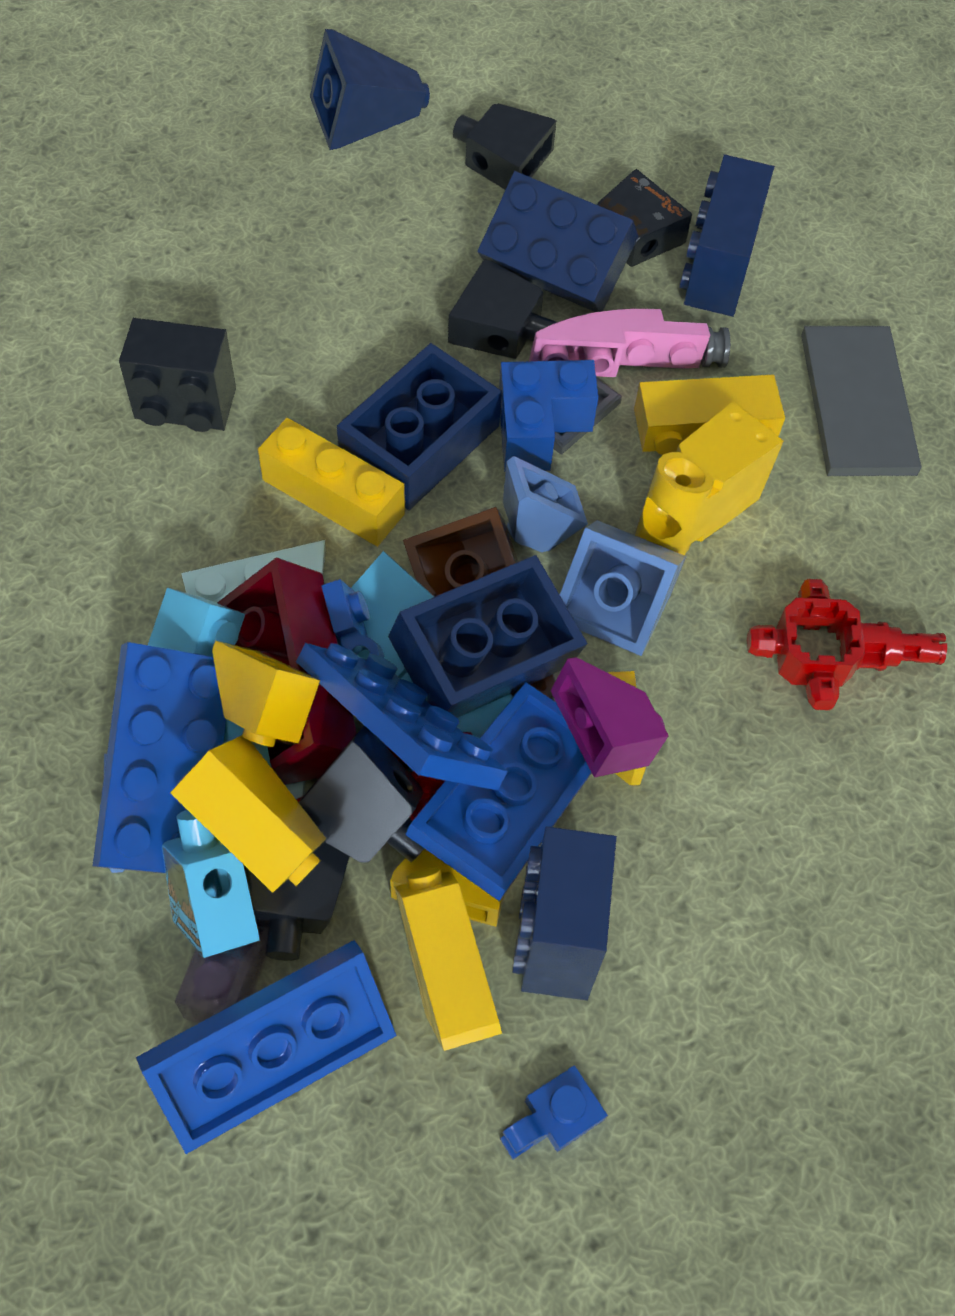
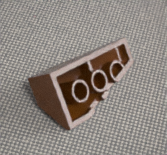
[403,507,556,699]

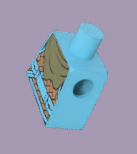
[162,810,260,958]

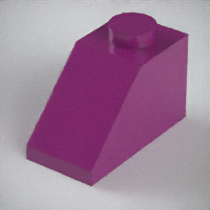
[550,657,669,778]

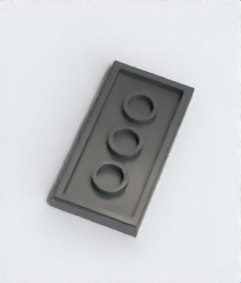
[801,326,922,476]

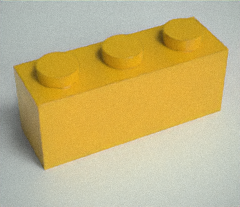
[634,375,785,455]
[258,418,405,547]

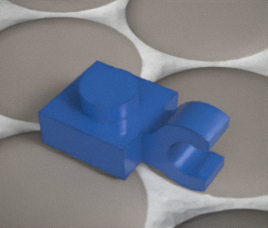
[321,579,384,658]
[500,1065,608,1160]

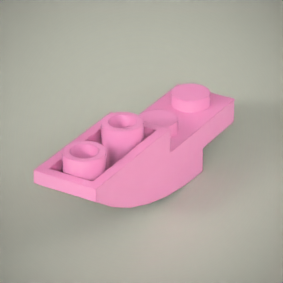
[529,309,710,377]

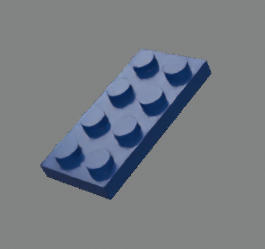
[92,642,226,873]
[296,643,508,790]
[406,682,592,901]
[136,940,397,1154]

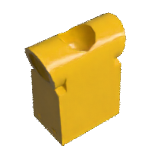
[635,401,784,555]

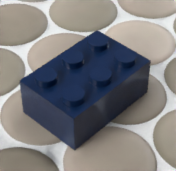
[679,154,775,317]
[477,171,638,312]
[337,343,502,511]
[388,555,588,718]
[512,826,617,1001]

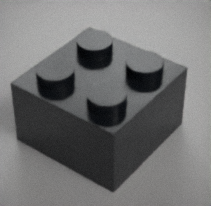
[119,318,236,432]

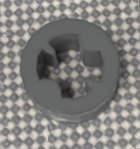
[701,327,731,368]

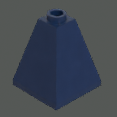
[310,29,430,150]

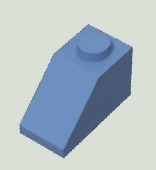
[503,456,588,552]

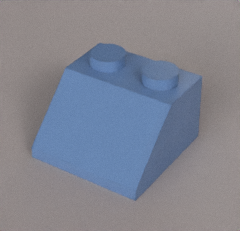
[560,520,687,656]

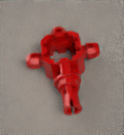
[747,579,947,710]

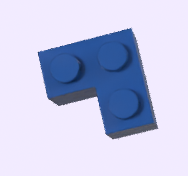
[499,360,598,472]

